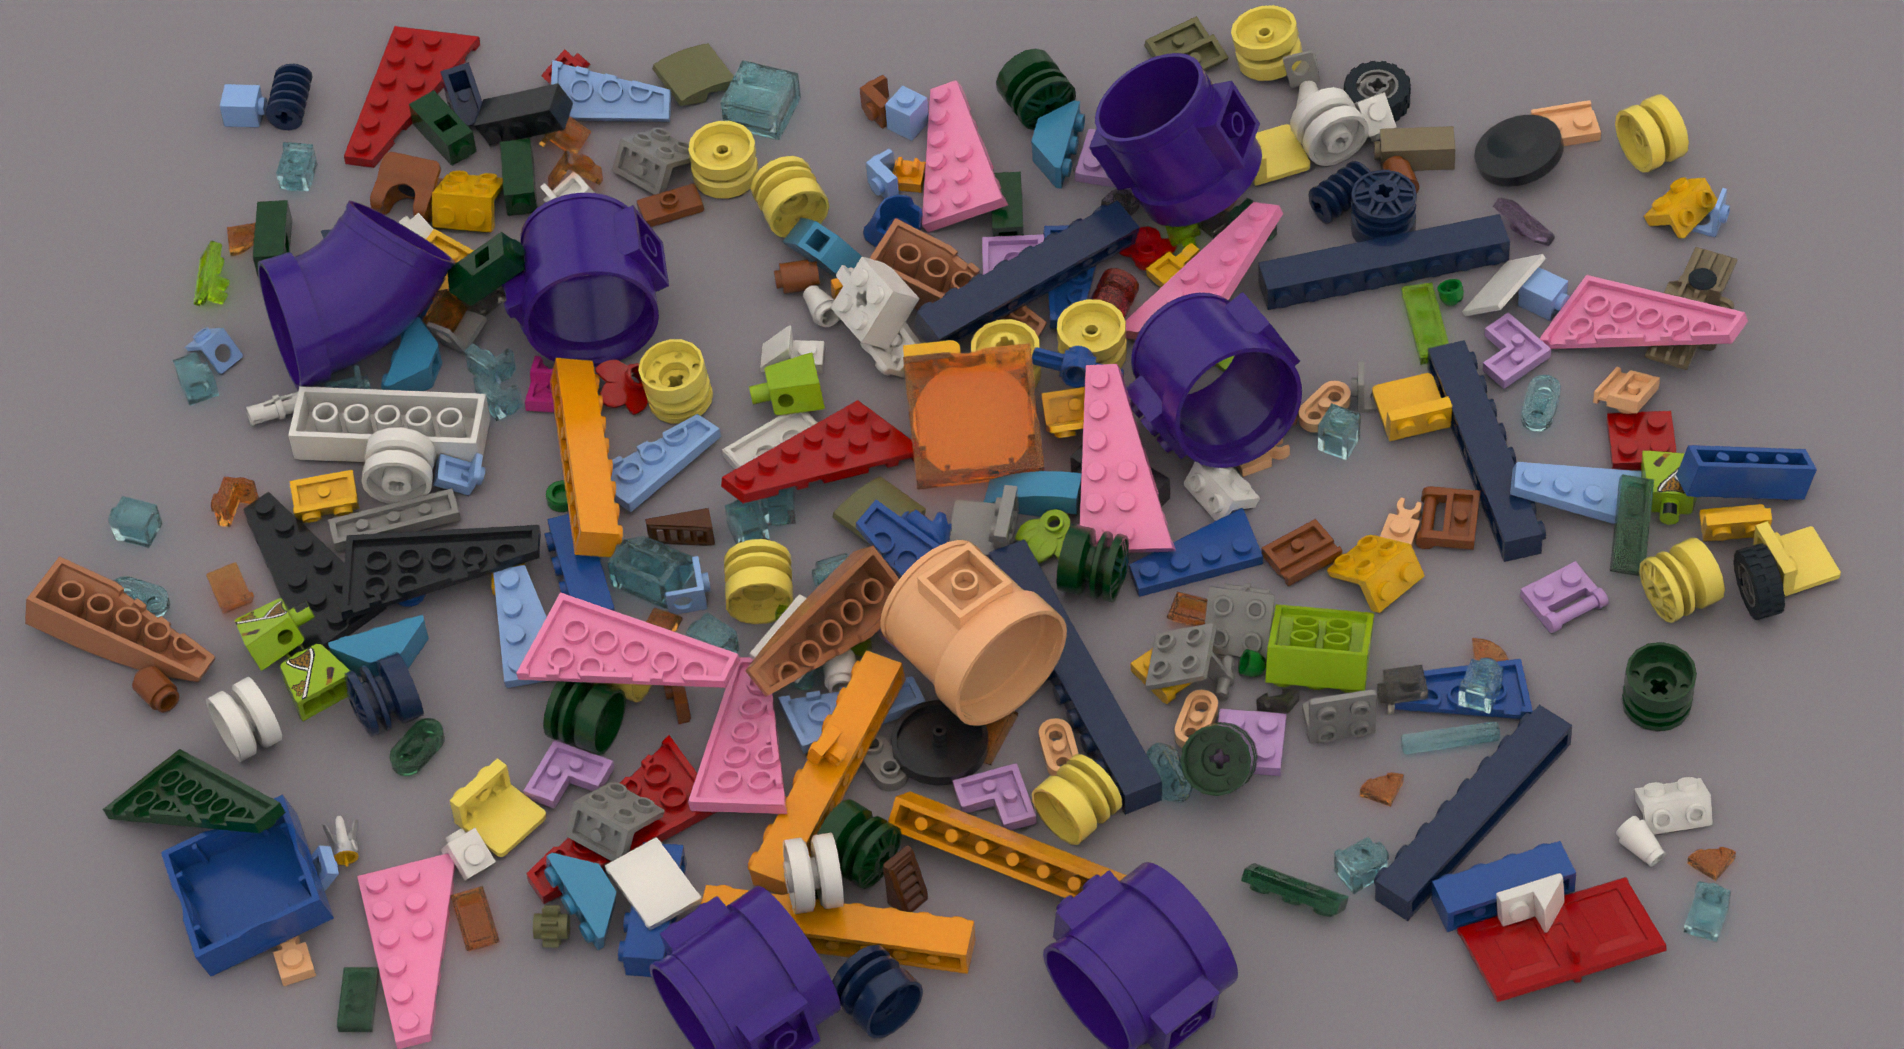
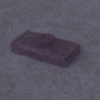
[1493,198,1555,246]

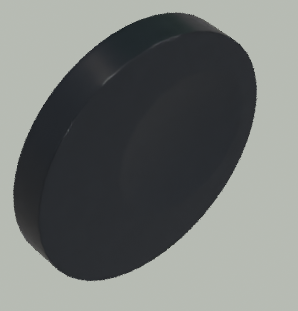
[1474,115,1564,187]
[891,700,989,785]

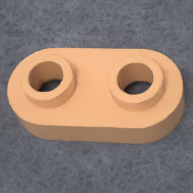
[1299,380,1351,433]
[1174,690,1218,748]
[1039,718,1079,776]

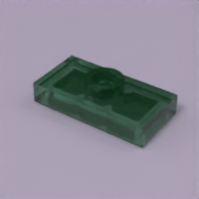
[337,967,379,1032]

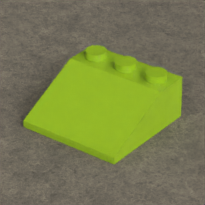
[1265,604,1374,693]

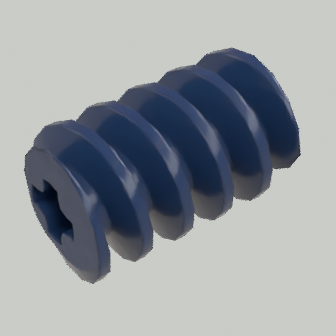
[266,63,313,131]
[1308,161,1370,224]

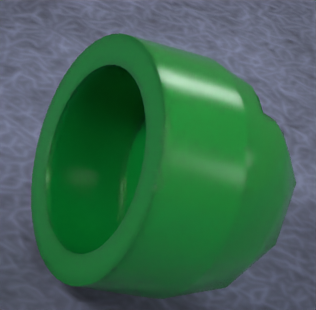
[1437,279,1464,306]
[1238,649,1266,677]

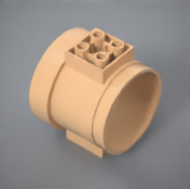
[880,540,1067,726]

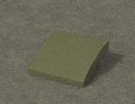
[1144,16,1229,71]
[652,43,737,106]
[832,476,926,543]

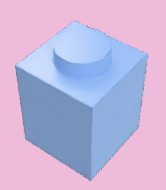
[219,84,268,127]
[885,86,929,141]
[1518,267,1570,321]

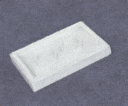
[722,412,818,469]

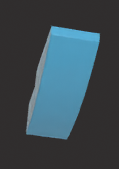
[984,471,1082,517]

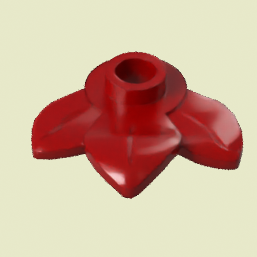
[1119,226,1177,271]
[595,360,648,415]

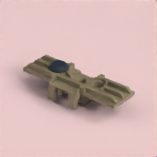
[1645,247,1737,370]

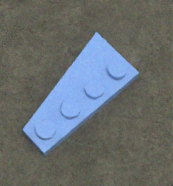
[551,60,671,122]
[611,414,721,512]
[1510,462,1642,529]
[493,565,547,688]
[778,676,926,754]

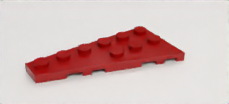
[344,26,481,168]
[721,400,924,504]
[526,735,717,904]

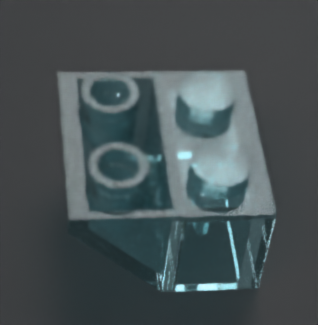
[607,536,700,609]

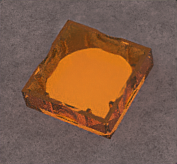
[903,343,1045,490]

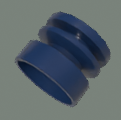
[1351,170,1417,242]
[344,652,424,737]
[832,945,923,1039]

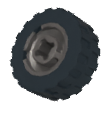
[1344,61,1411,122]
[1733,543,1785,620]

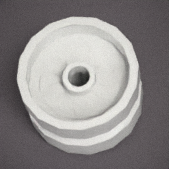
[1290,87,1369,166]
[361,427,436,504]
[206,677,282,762]
[783,833,844,914]

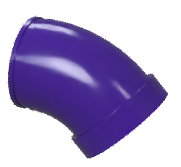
[258,200,455,390]

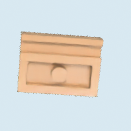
[1531,100,1601,146]
[1593,367,1660,414]

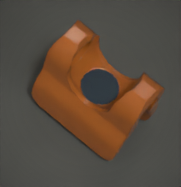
[370,152,443,224]

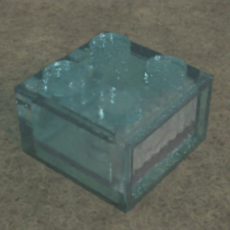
[720,60,801,140]

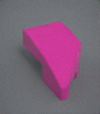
[525,356,554,412]

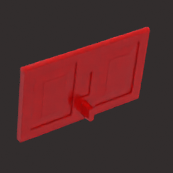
[1457,877,1667,1002]

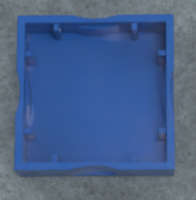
[161,794,334,977]

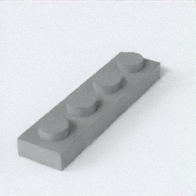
[328,488,461,551]

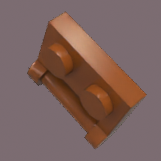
[1415,486,1480,550]

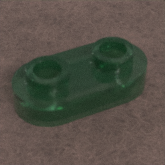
[389,718,445,776]

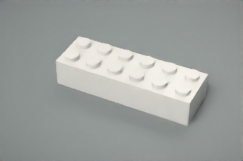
[288,386,491,465]

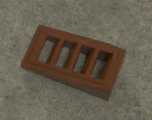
[645,508,715,546]
[883,845,928,912]

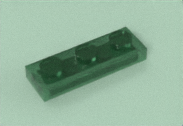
[1610,474,1654,576]
[1241,863,1349,917]

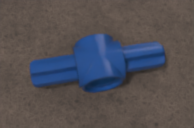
[1031,346,1124,388]

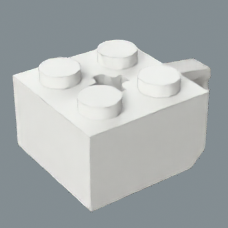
[830,257,920,349]

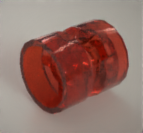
[1090,268,1139,319]

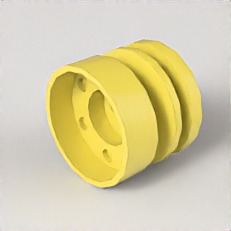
[750,156,830,238]
[638,339,713,424]
[1639,537,1725,623]
[724,539,793,624]
[1032,754,1122,845]

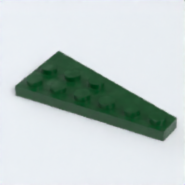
[103,749,286,833]

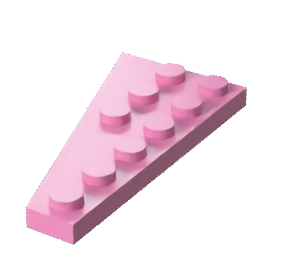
[922,80,1008,232]
[1080,364,1176,553]

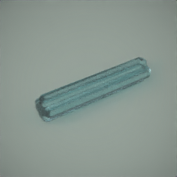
[1401,721,1500,754]

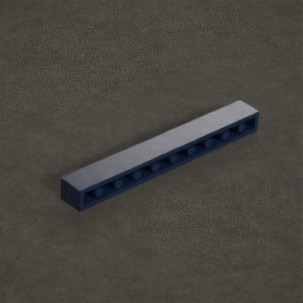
[989,539,1162,815]

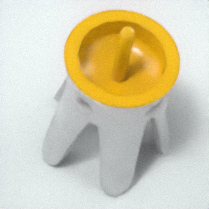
[323,816,359,867]

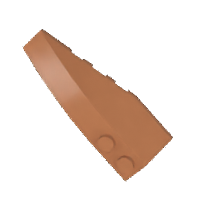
[869,218,1047,338]
[745,546,899,696]
[25,556,215,682]

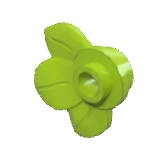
[1015,509,1071,564]

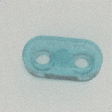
[1521,375,1561,432]
[113,576,170,618]
[1146,743,1193,803]

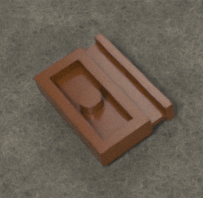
[1262,518,1342,586]

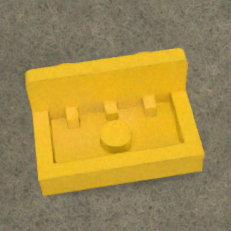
[1643,177,1717,238]
[289,470,360,523]
[1699,504,1772,542]

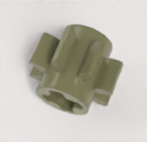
[533,905,570,948]

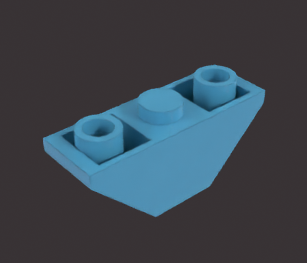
[1031,100,1085,188]
[783,218,863,278]
[381,317,442,391]
[328,615,429,677]
[544,853,617,950]

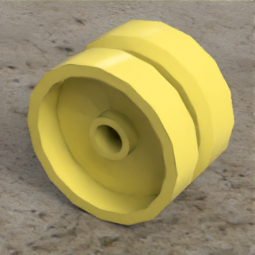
[1231,5,1303,81]
[1615,94,1689,173]
[688,121,759,199]
[1057,299,1127,369]
[971,319,1041,395]

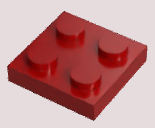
[1606,411,1677,471]

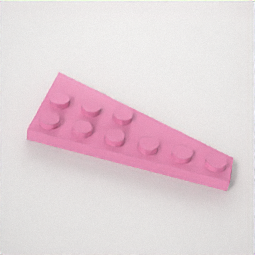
[1125,202,1283,340]
[1539,275,1748,349]
[516,592,740,688]
[688,657,787,814]
[357,853,457,1049]

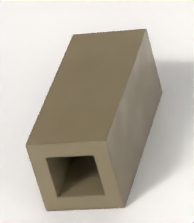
[1374,126,1455,171]

